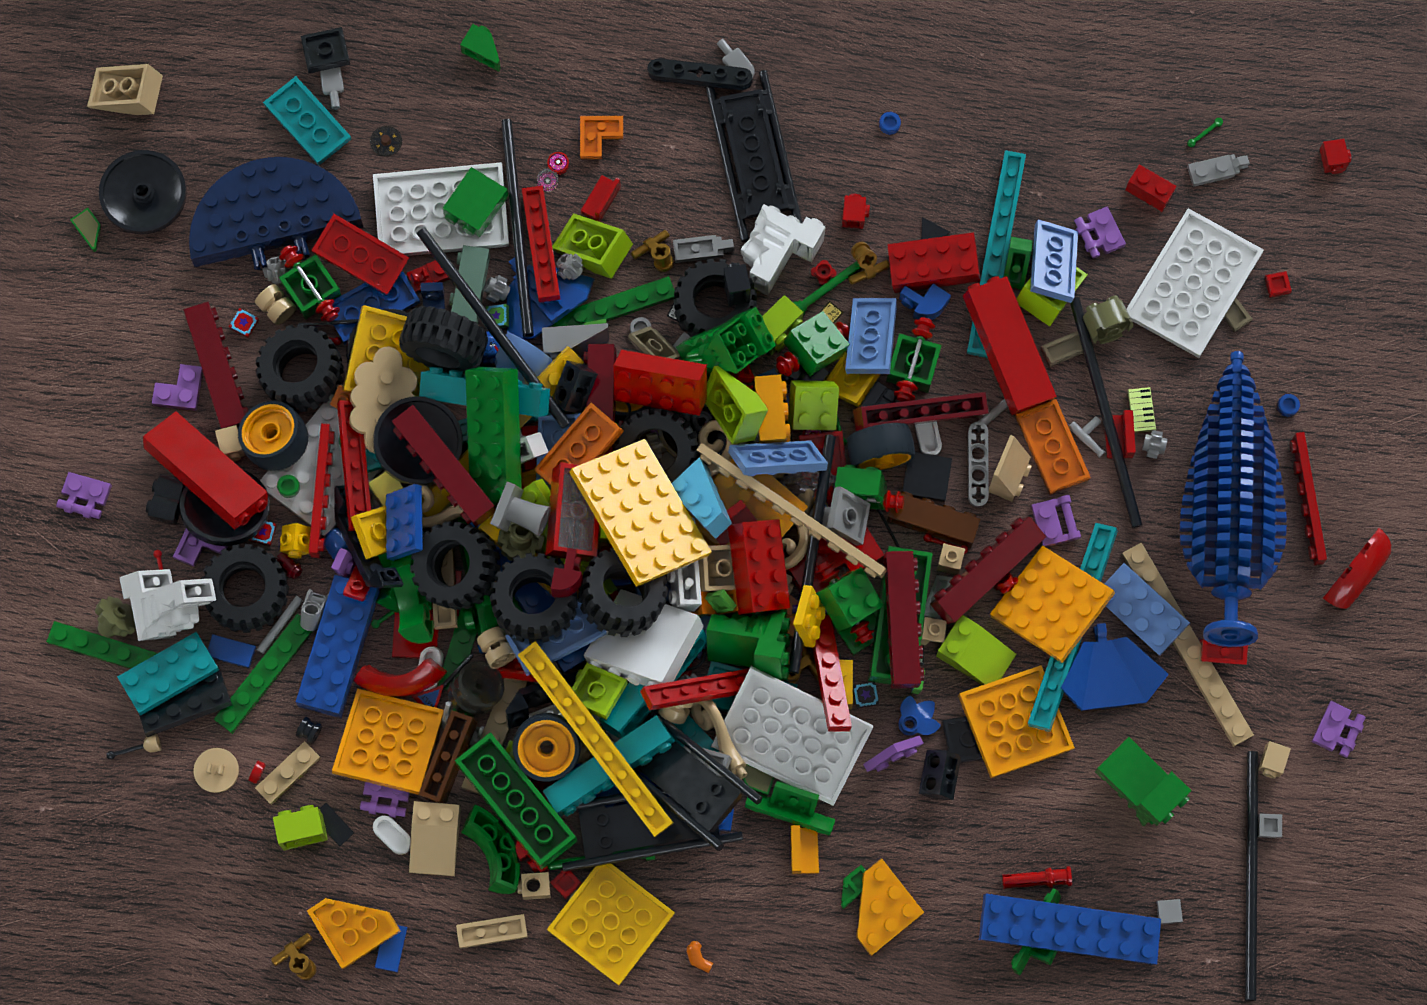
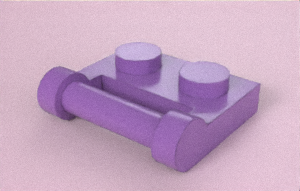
[1031,495,1081,547]

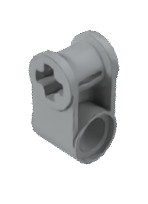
[300,589,329,631]

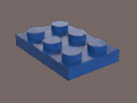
[386,484,423,560]

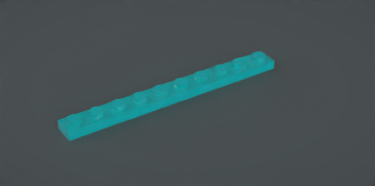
[966,150,1026,358]
[1028,523,1118,732]

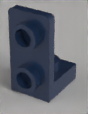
[421,282,445,309]

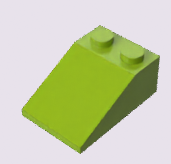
[552,213,633,279]
[1016,267,1088,327]
[705,366,768,445]
[936,615,1016,685]

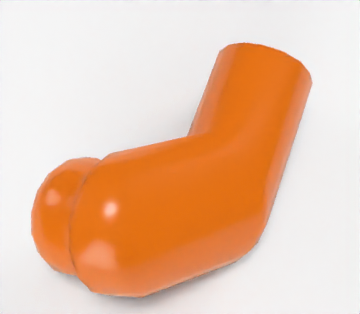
[686,941,713,973]

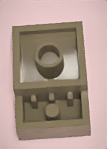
[628,326,682,360]

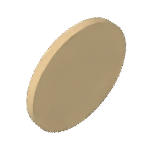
[194,748,239,793]

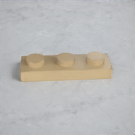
[255,741,321,805]
[456,914,528,949]

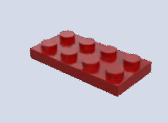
[311,214,409,296]

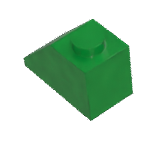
[460,24,501,72]
[1003,237,1033,290]

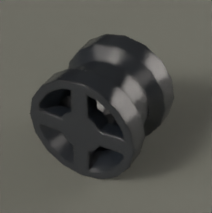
[296,717,322,744]

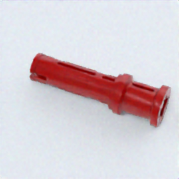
[1002,866,1072,889]

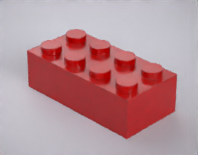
[888,232,981,293]
[613,350,707,416]
[728,519,790,615]

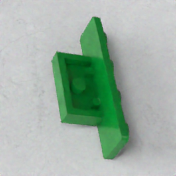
[744,781,835,835]
[1012,888,1061,976]

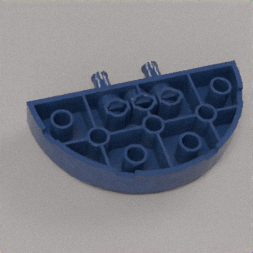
[189,157,364,270]

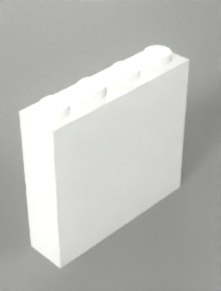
[584,589,703,686]

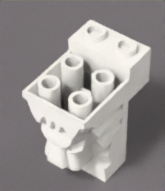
[740,204,825,296]
[119,569,216,641]

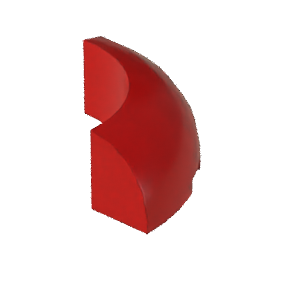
[1323,528,1391,609]
[354,658,447,697]

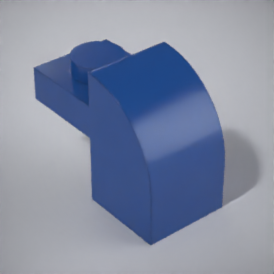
[899,284,951,320]

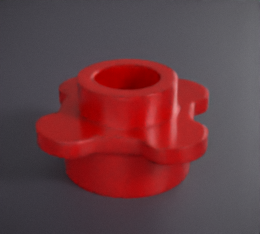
[811,260,837,285]
[994,572,1018,594]

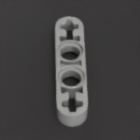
[968,421,989,508]

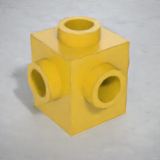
[280,523,311,559]

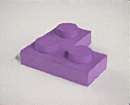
[152,364,203,411]
[173,528,228,567]
[863,736,924,772]

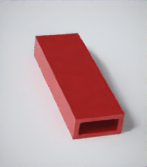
[963,276,1057,415]
[143,411,268,529]

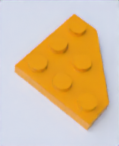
[856,859,924,955]
[307,898,401,969]

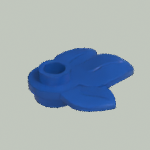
[898,696,941,736]

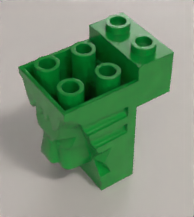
[676,307,776,378]
[706,609,791,682]
[1095,737,1192,826]

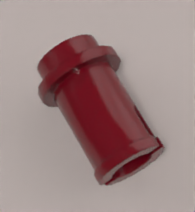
[276,552,303,579]

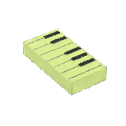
[1128,387,1156,433]

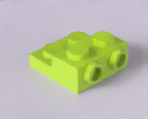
[571,663,628,720]

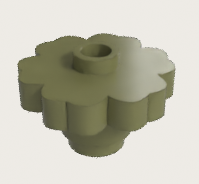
[497,522,544,561]
[95,596,136,638]

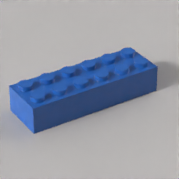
[296,575,380,719]

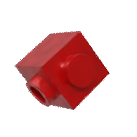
[1319,139,1352,174]
[842,194,870,229]

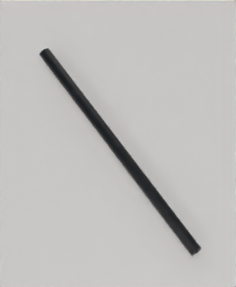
[501,119,534,338]
[416,227,571,429]
[1070,297,1143,528]
[788,434,836,674]
[1245,751,1259,1001]

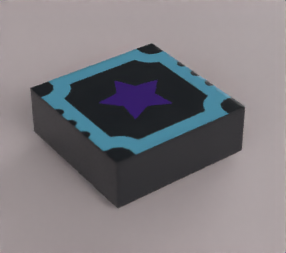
[853,682,879,709]

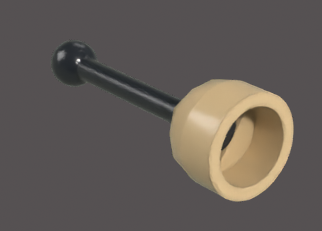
[106,734,161,760]

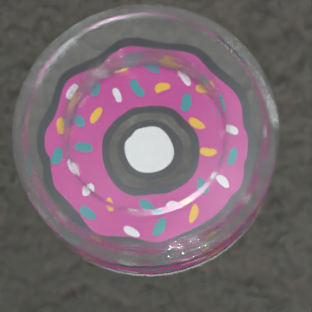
[537,168,558,191]

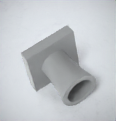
[490,482,551,536]
[809,487,871,546]

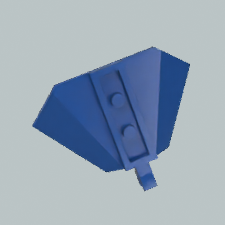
[507,257,594,340]
[1060,623,1169,711]

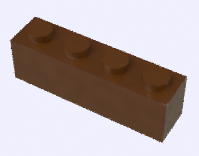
[887,491,980,549]
[418,710,478,804]

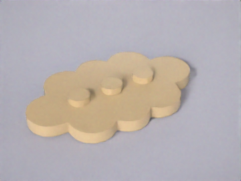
[349,346,417,454]

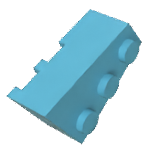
[671,457,732,539]

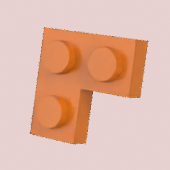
[580,116,623,159]

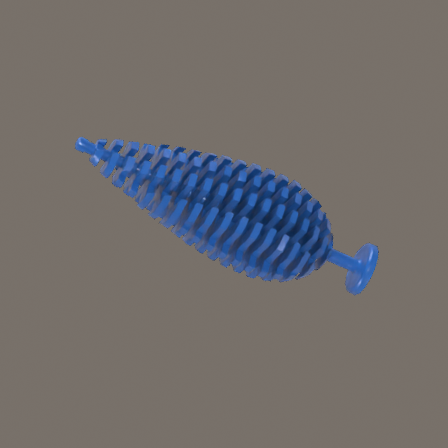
[1180,351,1287,647]

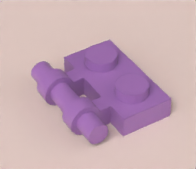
[1074,206,1126,259]
[56,472,112,519]
[1311,701,1366,758]
[360,782,410,818]

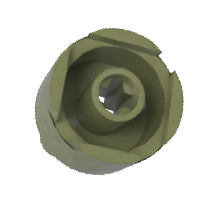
[1083,295,1133,344]

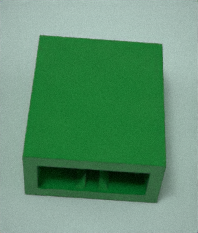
[442,167,508,237]

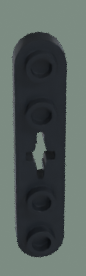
[647,58,753,90]

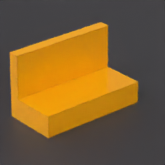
[790,825,819,874]

